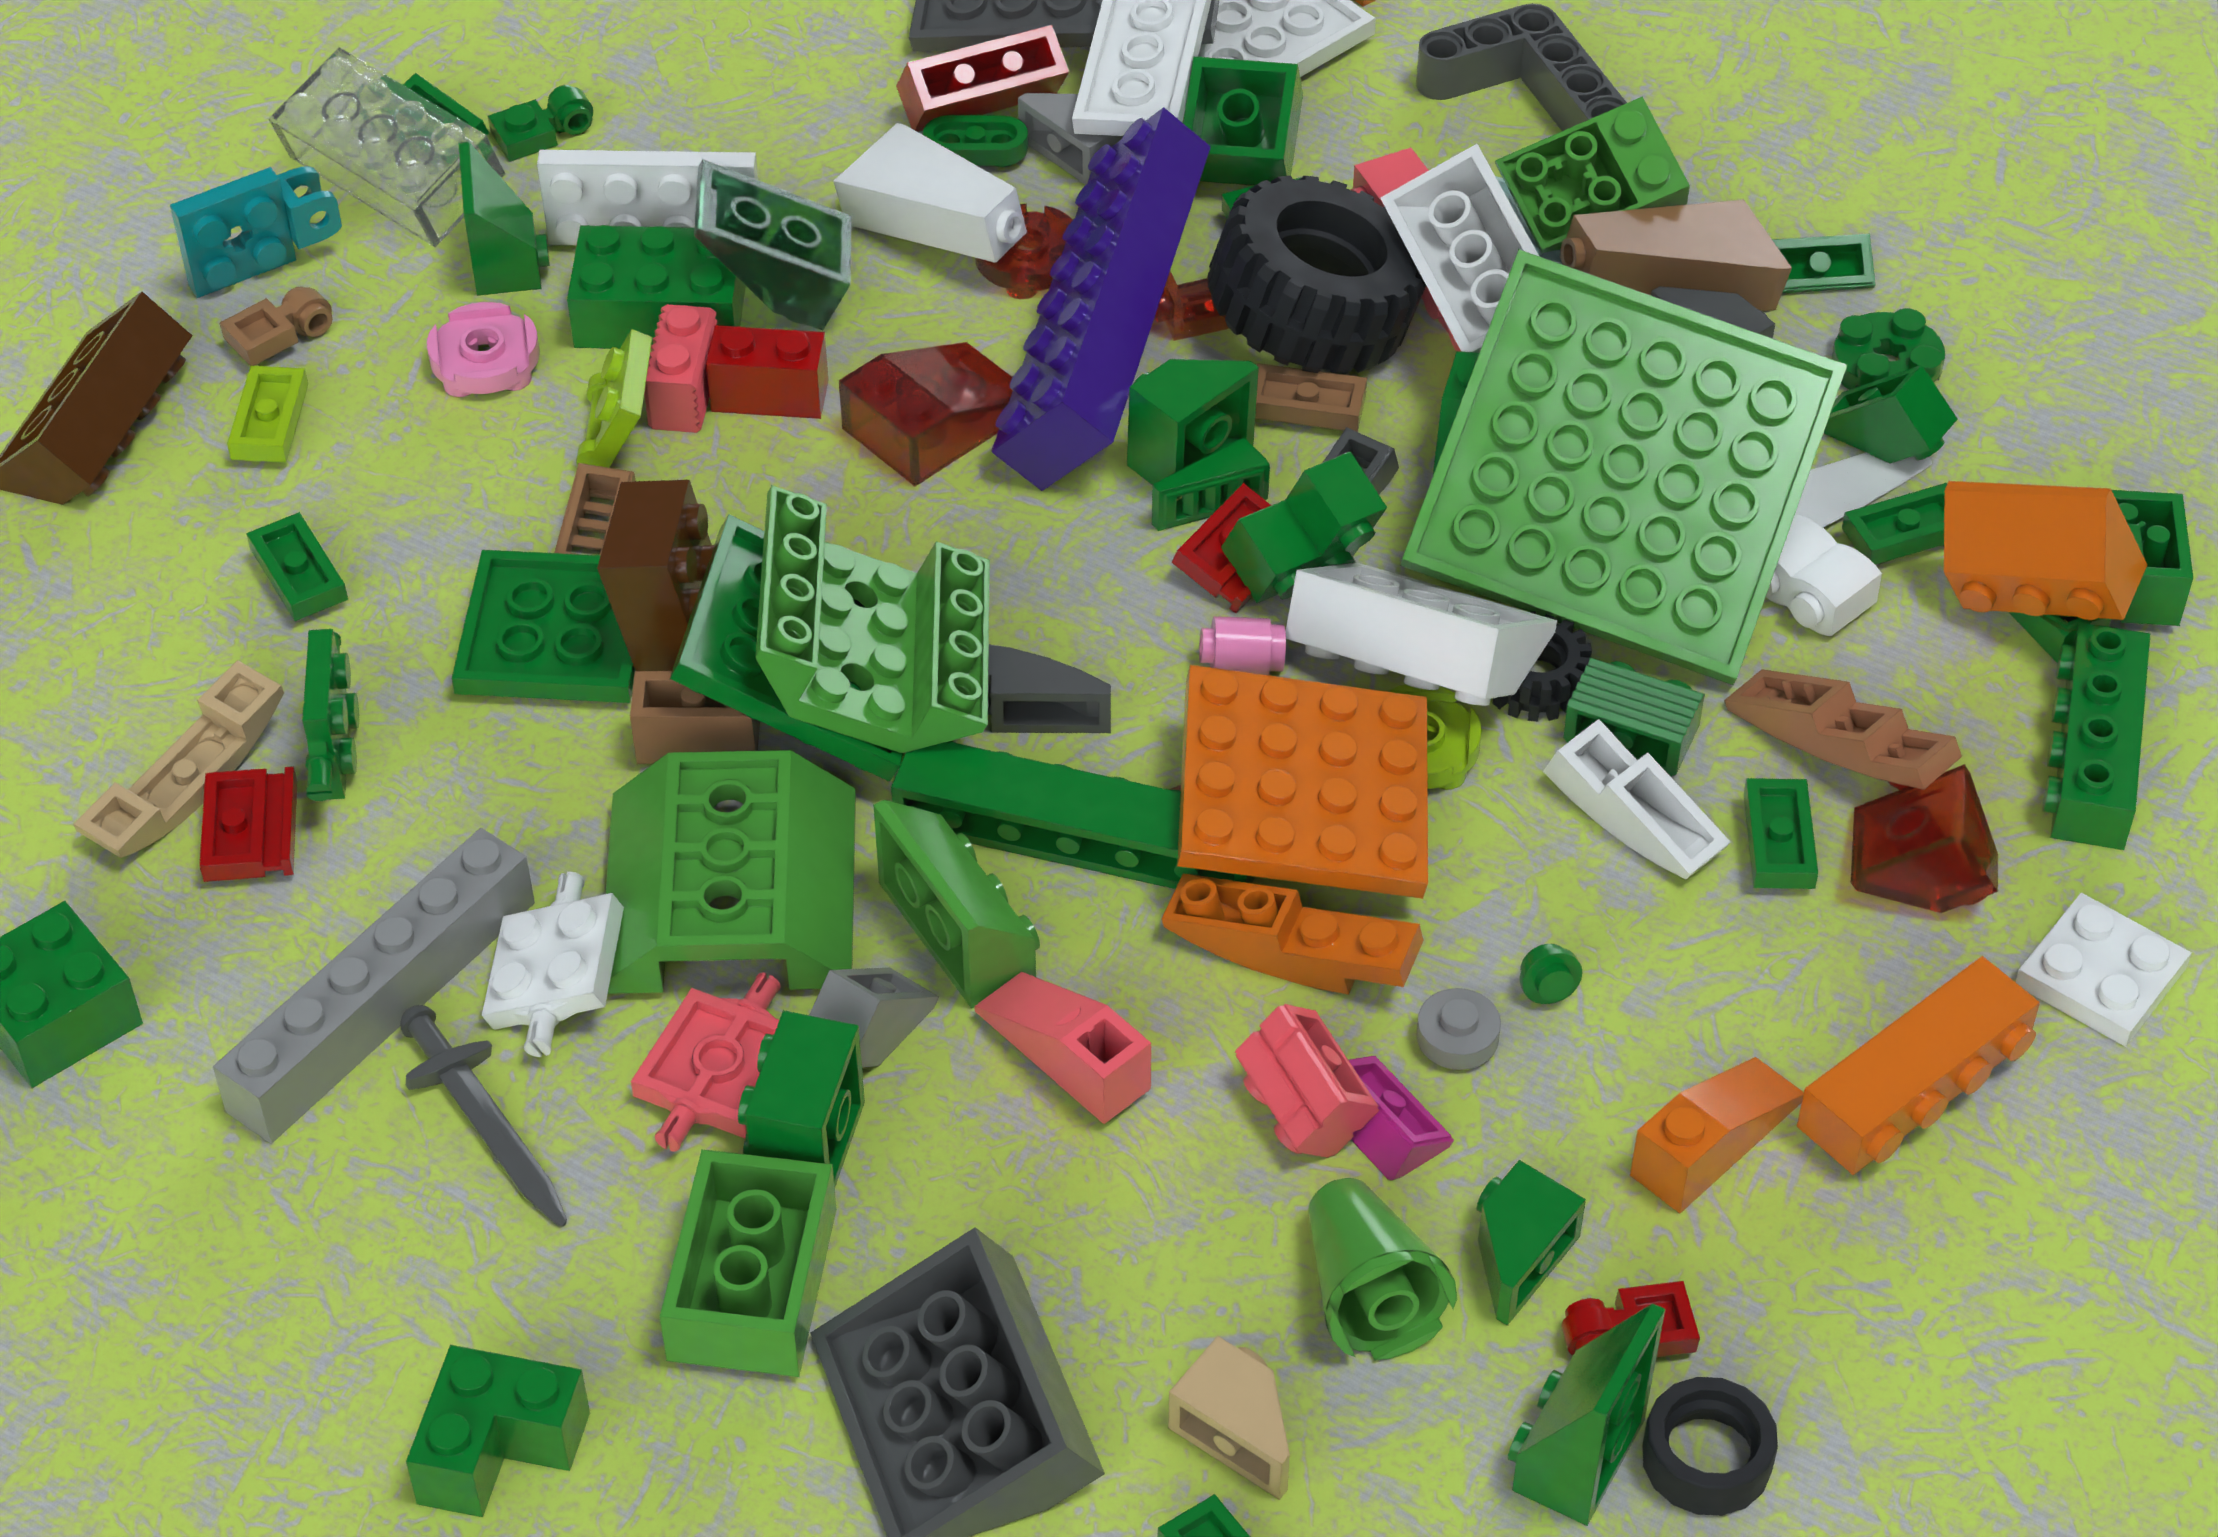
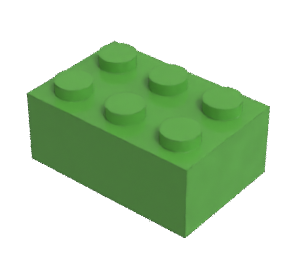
[660,1149,837,1377]

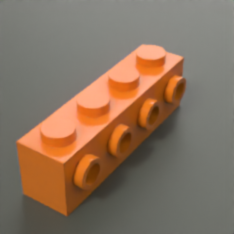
[1797,956,2040,1175]

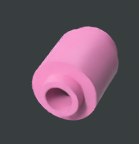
[1199,616,1286,675]

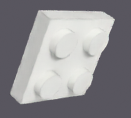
[2015,893,2192,1047]

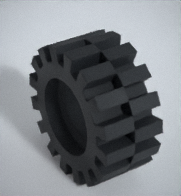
[1493,611,1592,722]

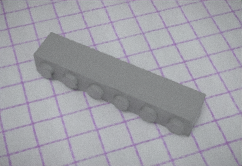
[213,828,535,1144]

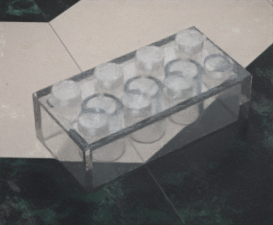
[268,47,505,247]

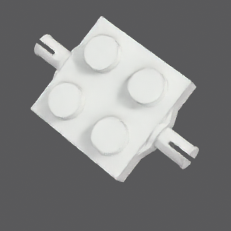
[482,872,624,1057]

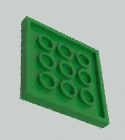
[670,514,903,782]

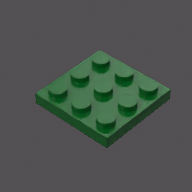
[451,550,635,703]

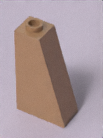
[1560,199,1792,311]

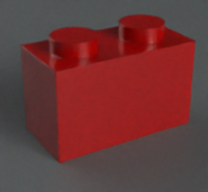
[706,325,828,419]

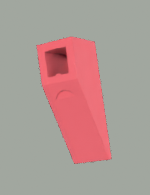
[975,972,1151,1124]

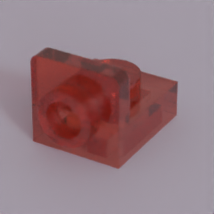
[1155,271,1229,341]

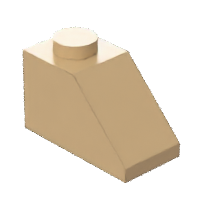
[1168,1336,1290,1500]

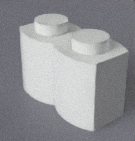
[1765,514,1882,636]

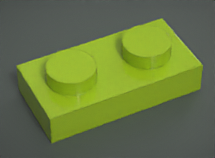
[227,366,308,462]

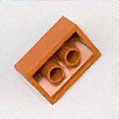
[1944,481,2147,620]

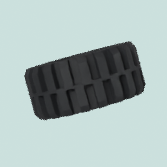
[1207,175,1426,375]

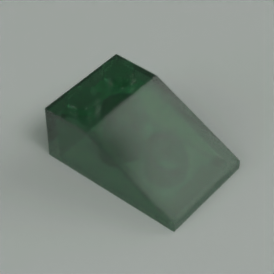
[694,159,852,330]

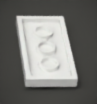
[1072,0,1211,136]
[537,150,763,248]

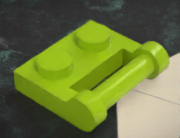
[576,329,652,468]

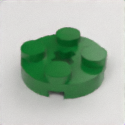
[1832,308,1945,390]

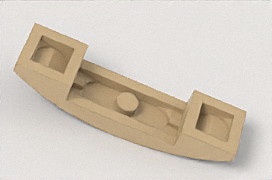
[73,660,284,858]

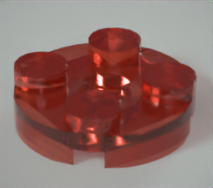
[975,204,1073,299]

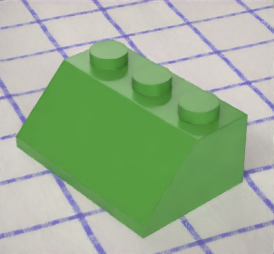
[873,800,1040,1009]

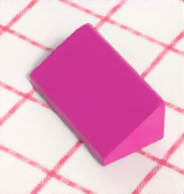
[1349,1056,1454,1180]

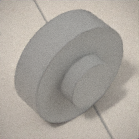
[1417,988,1501,1070]

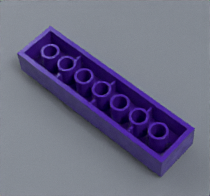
[991,107,1211,491]

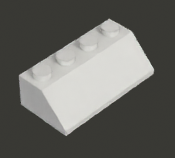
[1380,144,1539,353]
[1285,563,1557,706]

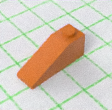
[1630,1057,1804,1214]

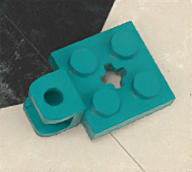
[170,166,342,298]

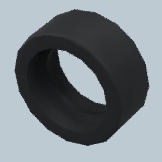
[1642,1377,1778,1516]

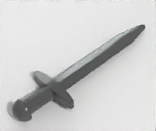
[400,1005,567,1227]

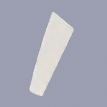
[1795,453,1932,528]

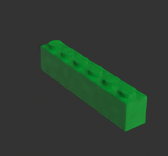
[891,741,1255,889]

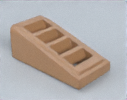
[554,463,636,555]

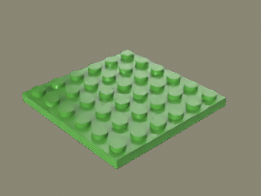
[1400,249,1847,685]

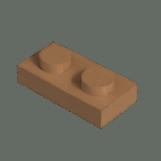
[1255,363,1367,432]

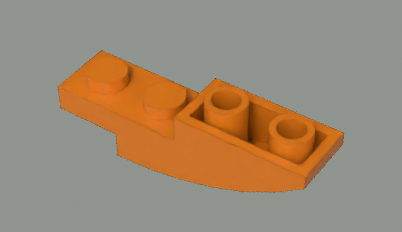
[1161,874,1424,995]

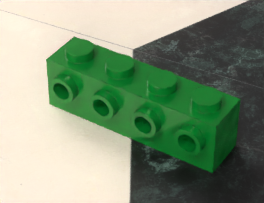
[2042,622,2151,850]

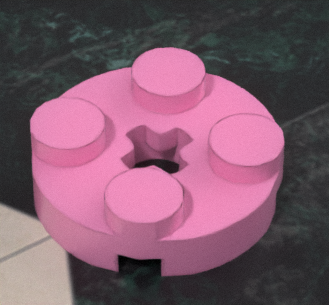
[427,302,540,397]

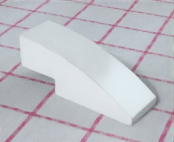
[1543,719,1731,880]

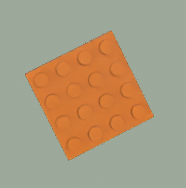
[1177,665,1428,899]

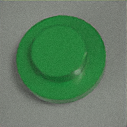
[1519,944,1583,1004]

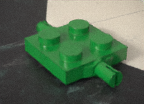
[302,629,359,801]

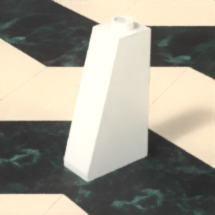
[833,123,1027,263]

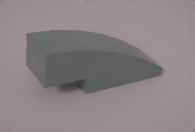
[988,644,1111,733]

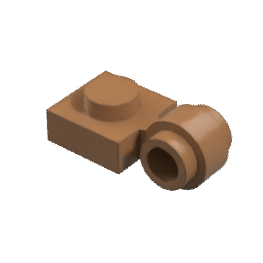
[219,286,333,366]

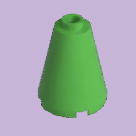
[1308,1178,1457,1360]

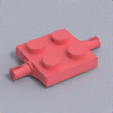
[631,972,781,1152]

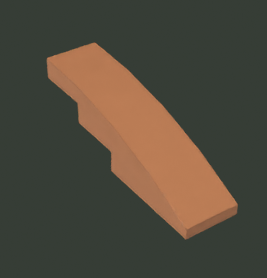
[1724,669,1962,790]

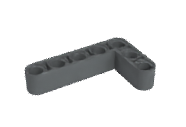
[1416,3,1627,131]

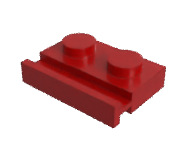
[1171,483,1271,613]
[200,766,297,882]

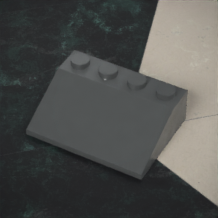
[810,1227,1105,1537]

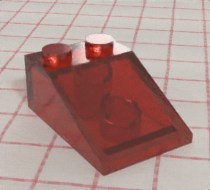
[839,342,1013,486]

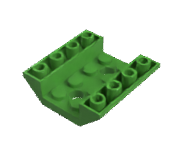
[755,485,990,753]
[606,750,856,994]

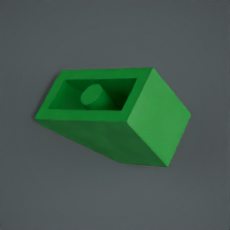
[1824,365,1958,464]
[1476,1160,1586,1326]

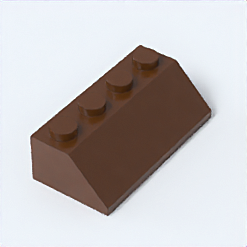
[0,292,193,505]

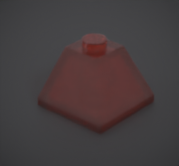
[1850,764,1998,913]

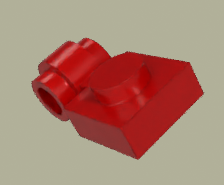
[1561,1281,1700,1357]

